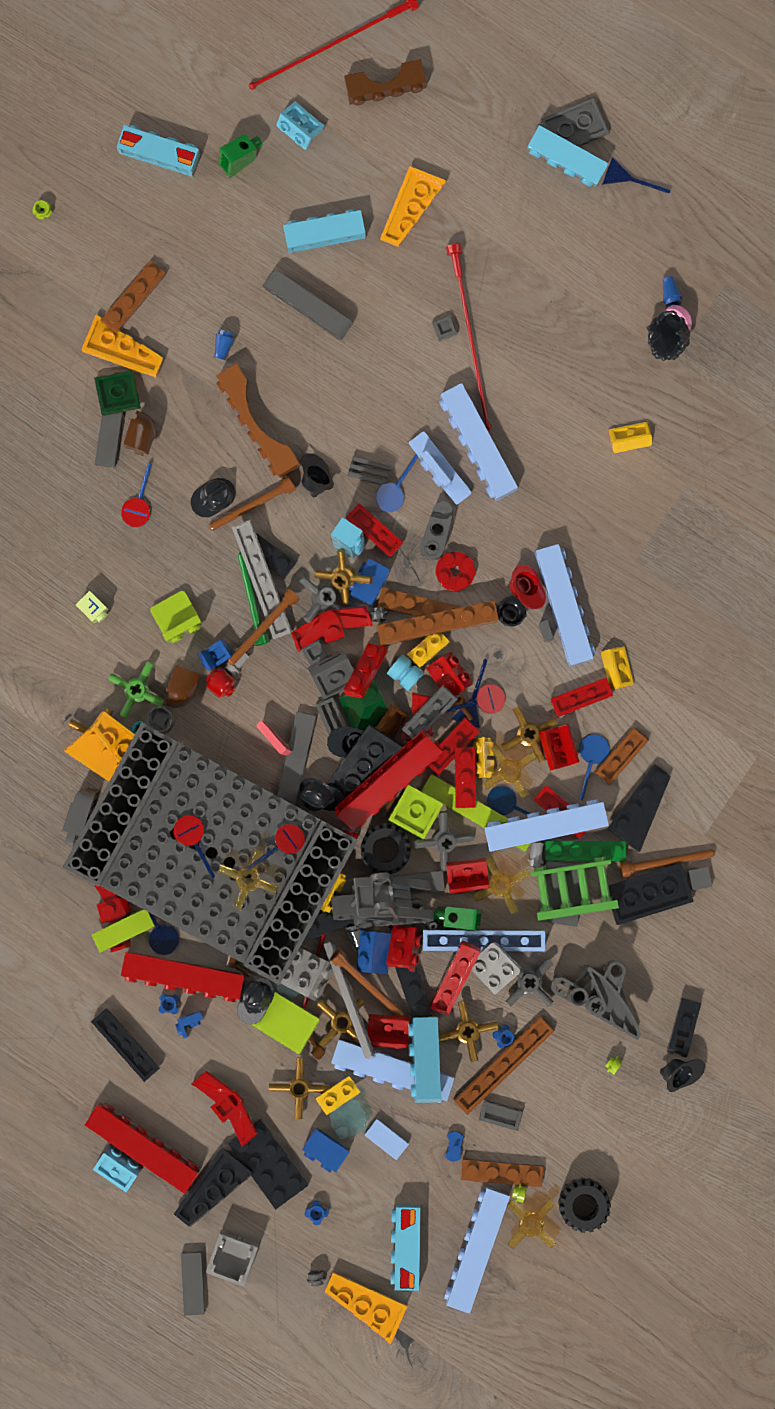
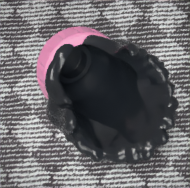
[646,305,692,361]

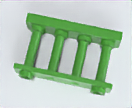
[530,857,619,921]

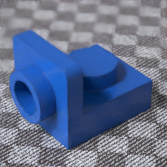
[176,1010,204,1039]

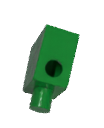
[218,134,263,179]
[434,906,482,930]

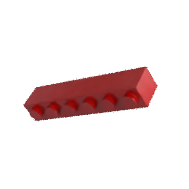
[335,729,443,831]
[120,951,245,1002]
[84,1103,200,1194]

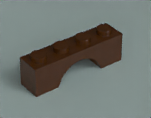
[344,59,426,106]

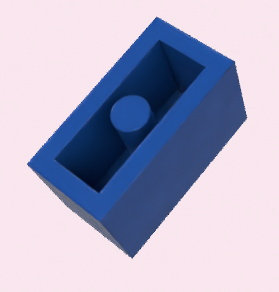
[349,559,390,607]
[357,930,392,974]
[302,1127,350,1173]

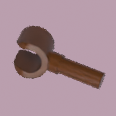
[454,694,473,721]
[226,955,251,977]
[309,1035,325,1060]

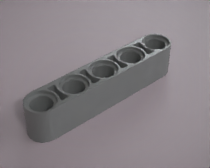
[263,269,353,340]

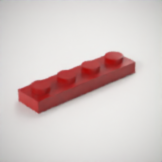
[430,940,481,1016]

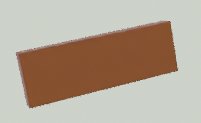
[594,727,649,786]

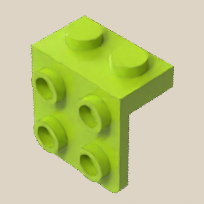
[150,591,203,644]

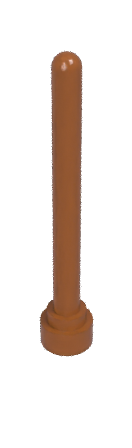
[208,476,296,531]
[228,588,300,665]
[619,849,715,878]
[330,948,405,1016]

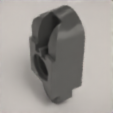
[420,501,453,561]
[62,787,98,847]

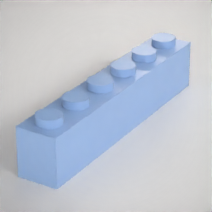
[439,383,518,501]
[535,544,595,667]
[485,799,609,852]
[423,929,545,951]
[331,1038,454,1103]
[444,1185,510,1314]

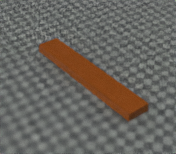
[453,1016,555,1115]

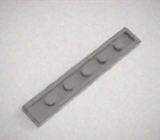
[232,520,292,639]
[323,942,376,1060]

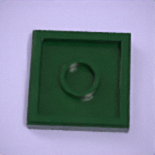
[94,370,141,416]

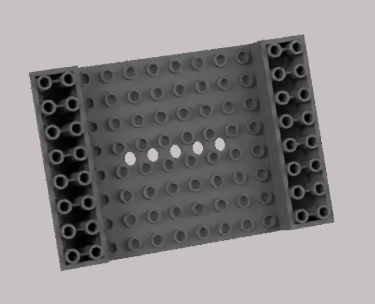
[63,723,358,985]

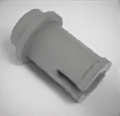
[225,653,250,675]
[527,842,544,867]

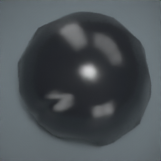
[497,595,527,627]

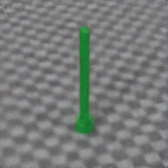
[238,552,270,646]

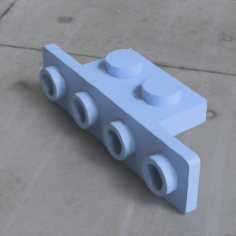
[409,432,471,505]

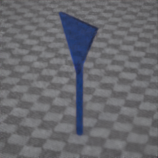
[602,157,670,193]
[452,659,487,728]

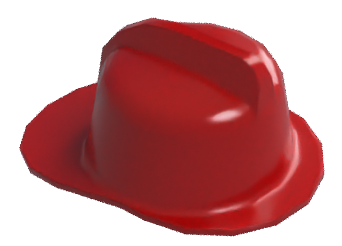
[509,565,546,609]

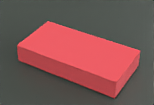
[256,720,292,756]

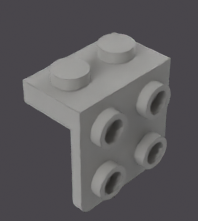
[472,942,521,995]
[281,948,333,1001]

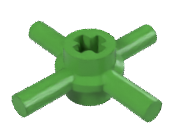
[108,662,164,719]

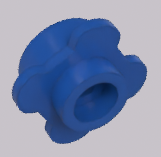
[159,994,179,1015]
[492,1024,514,1048]
[304,1200,329,1225]

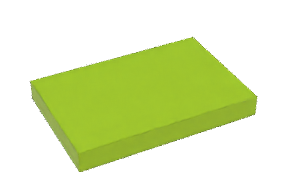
[251,991,321,1055]

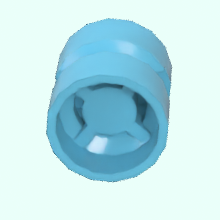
[387,654,424,691]

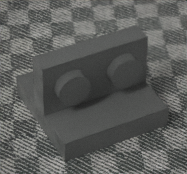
[307,649,354,700]

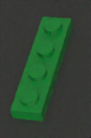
[545,841,626,861]

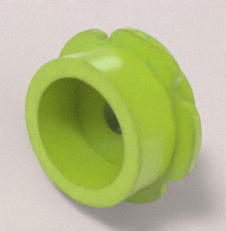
[32,200,52,219]
[605,1056,623,1075]
[512,1183,527,1203]

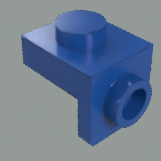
[198,639,233,671]

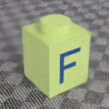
[76,591,109,623]

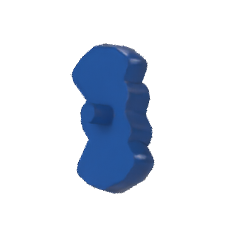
[444,1131,464,1162]

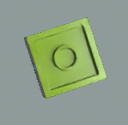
[389,785,443,839]

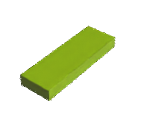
[91,909,154,953]

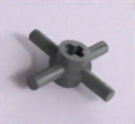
[299,575,341,623]
[414,811,473,871]
[506,959,554,1007]

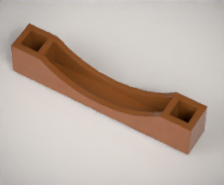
[216,363,300,479]
[377,601,499,646]

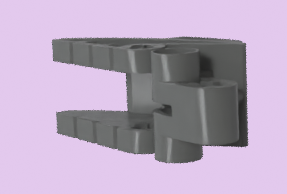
[331,873,434,928]
[550,960,641,1040]

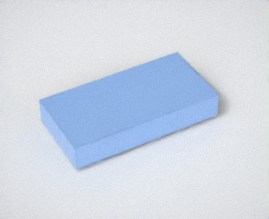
[365,1119,409,1160]

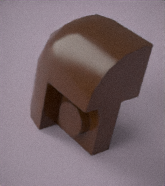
[123,410,157,456]
[163,665,200,708]

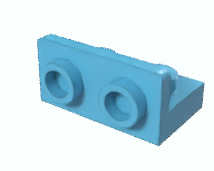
[276,101,325,150]
[93,1144,144,1192]

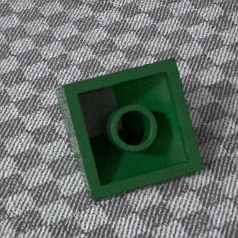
[339,681,388,730]

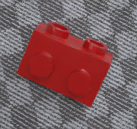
[426,652,473,696]
[539,724,580,771]
[446,858,490,894]
[386,926,423,972]
[368,1014,409,1049]

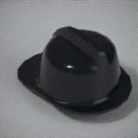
[301,453,334,497]
[190,478,236,517]
[327,727,364,758]
[300,778,345,811]
[238,978,275,1025]
[660,1059,706,1092]

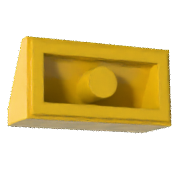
[609,422,652,453]
[601,646,634,690]

